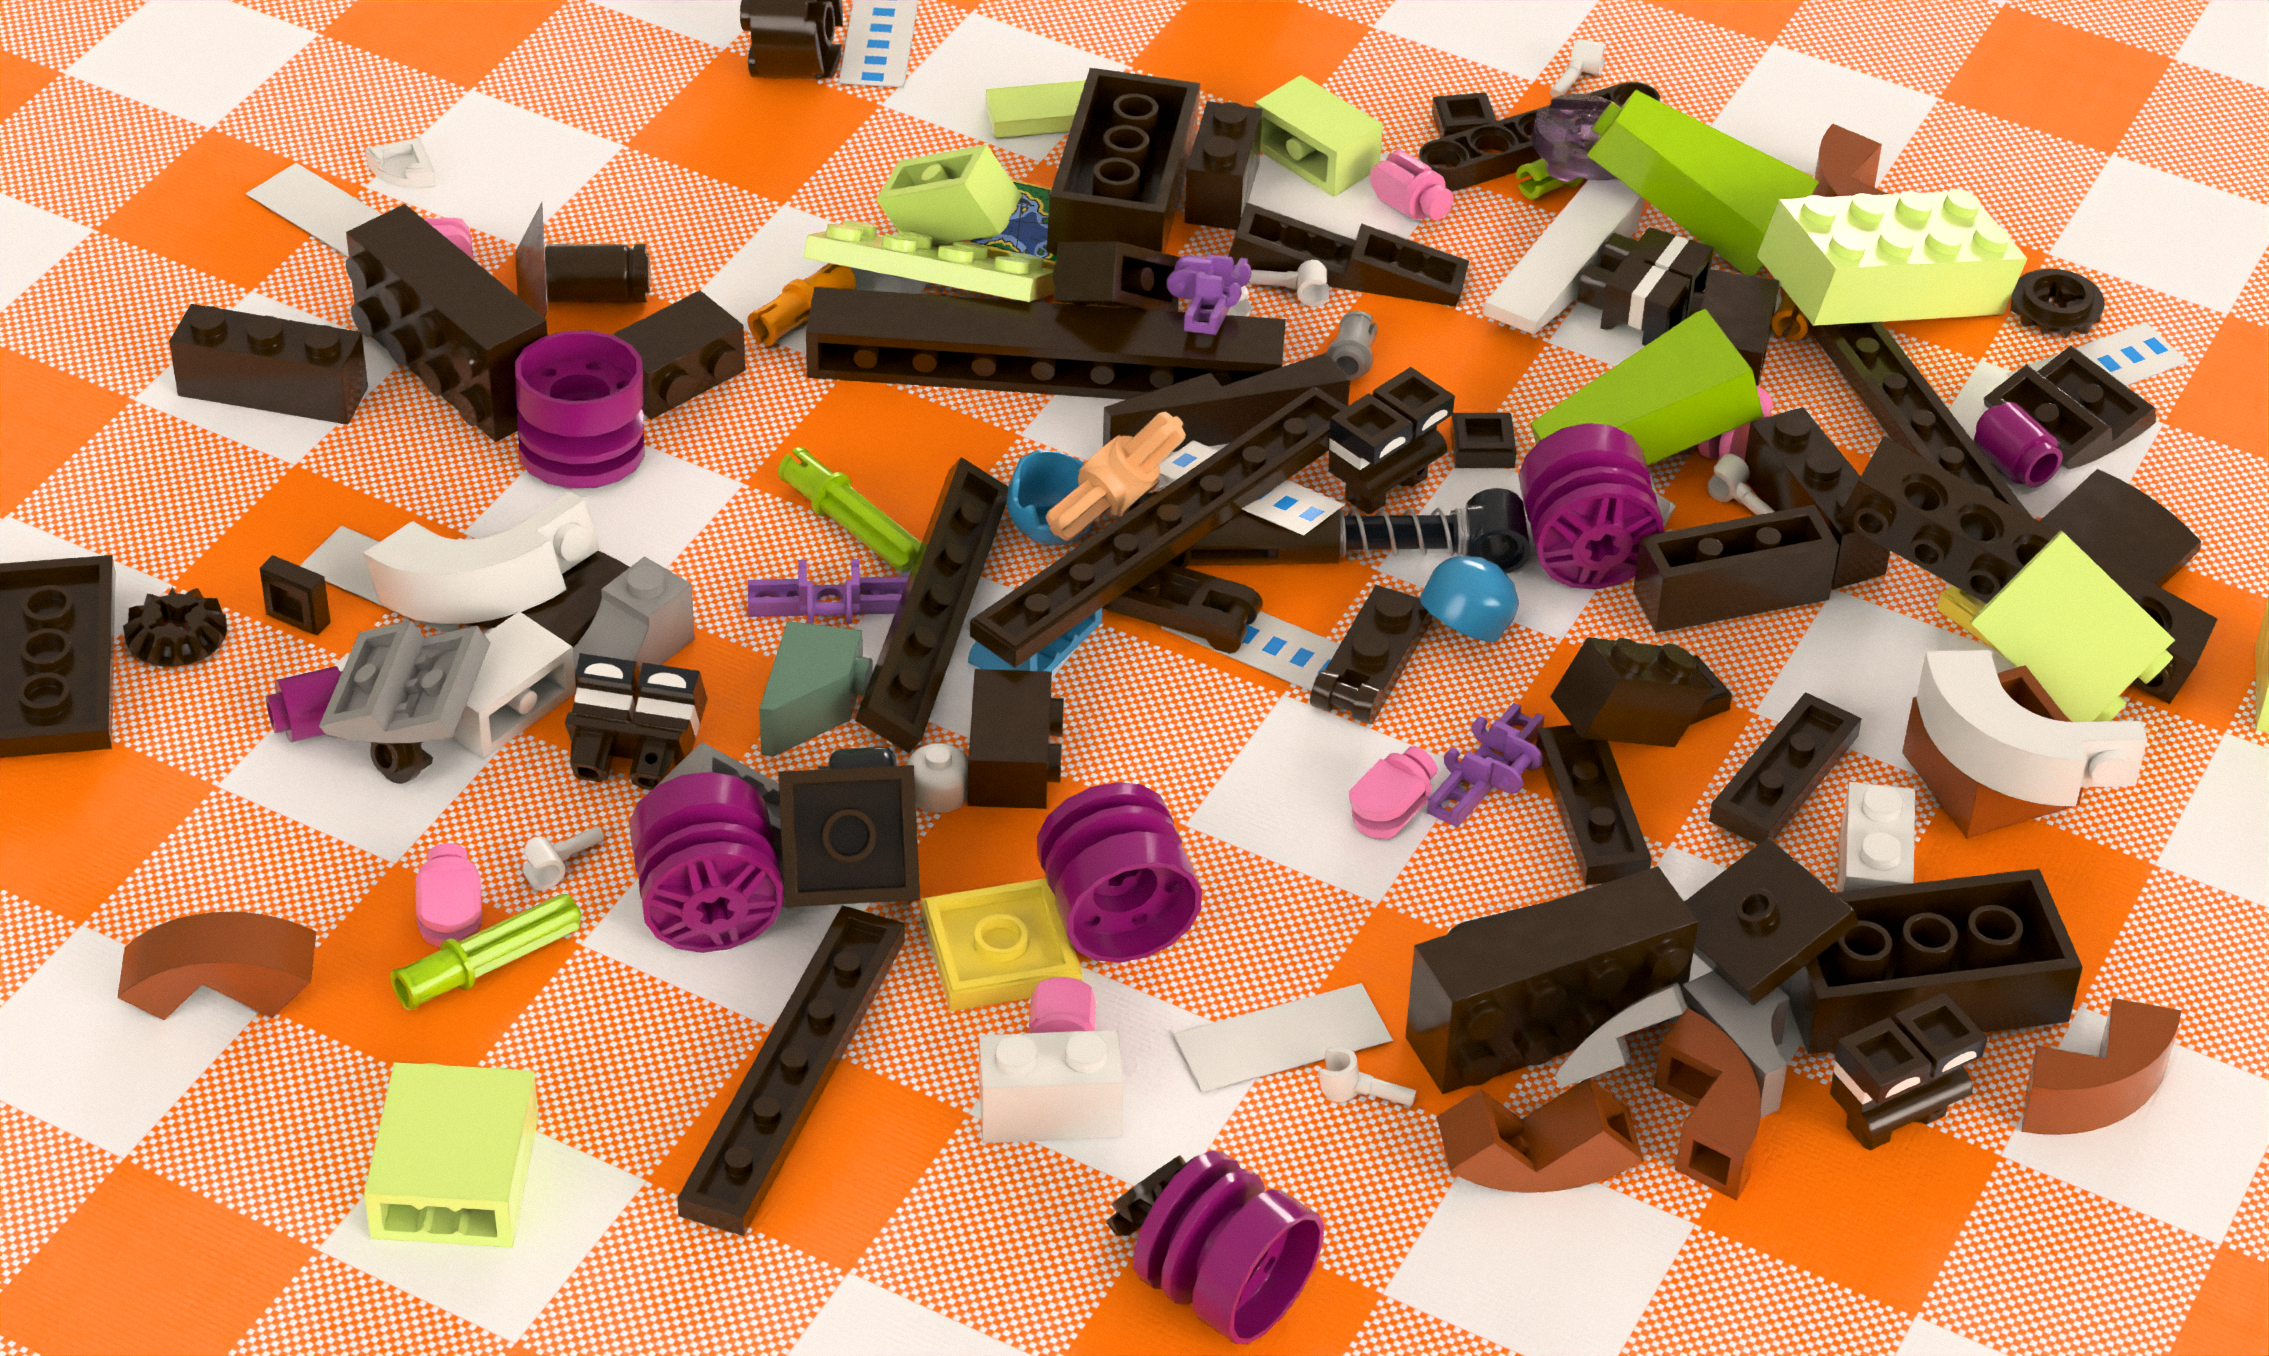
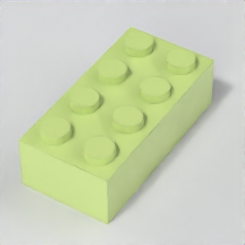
[1757,189,2028,326]

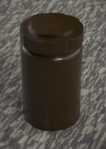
[545,244,651,302]

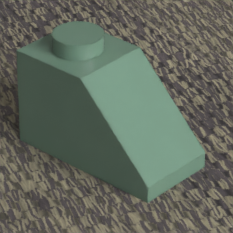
[759,621,873,756]

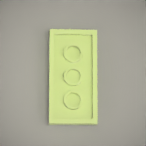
[803,220,1055,302]

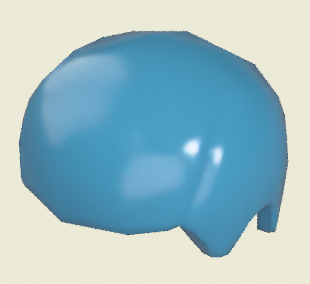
[1006,450,1094,546]
[1420,556,1519,643]

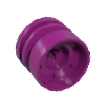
[515,330,645,489]
[1518,423,1664,590]
[629,772,784,953]
[1037,782,1202,963]
[1133,1150,1325,1344]

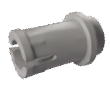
[1327,310,1378,381]

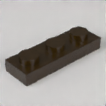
[1709,692,1862,845]
[1536,725,1652,885]

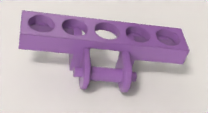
[1167,254,1252,335]
[748,559,909,624]
[1427,703,1544,828]

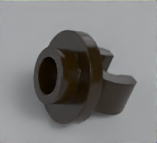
[370,742,433,784]

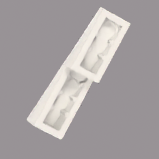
[1483,171,1644,335]

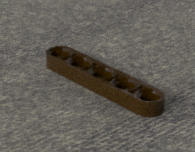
[1419,82,1660,192]

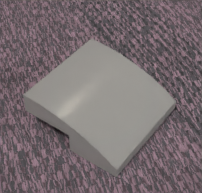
[319,620,491,743]
[1554,982,1688,1089]

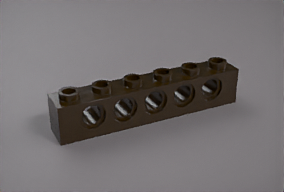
[1836,437,2218,704]

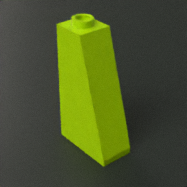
[1587,90,1819,276]
[1529,309,1763,466]

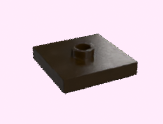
[1684,837,1859,1006]

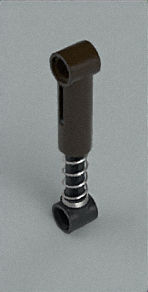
[1128,488,1531,574]

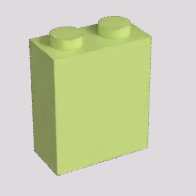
[1970,530,2175,722]
[364,1062,539,1248]

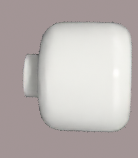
[907,743,968,813]

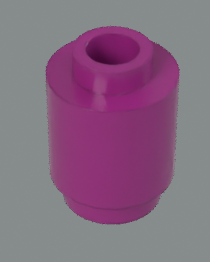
[1974,402,2063,488]
[266,666,342,743]

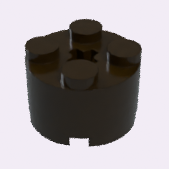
[740,0,843,79]

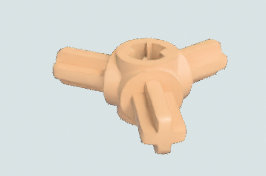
[1046,411,1186,541]

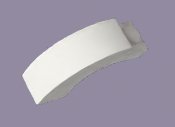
[363,491,600,624]
[1916,650,2148,807]

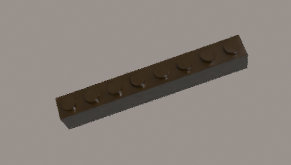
[806,287,1286,400]

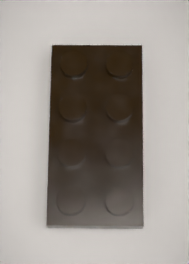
[0,555,116,758]

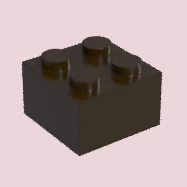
[778,765,920,907]

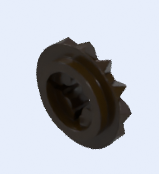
[2010,269,2105,338]
[123,586,227,667]
[1106,1154,1199,1236]

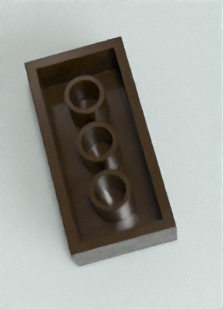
[1047,67,1201,254]
[346,204,548,442]
[1405,866,1698,1094]
[1782,868,2083,1054]

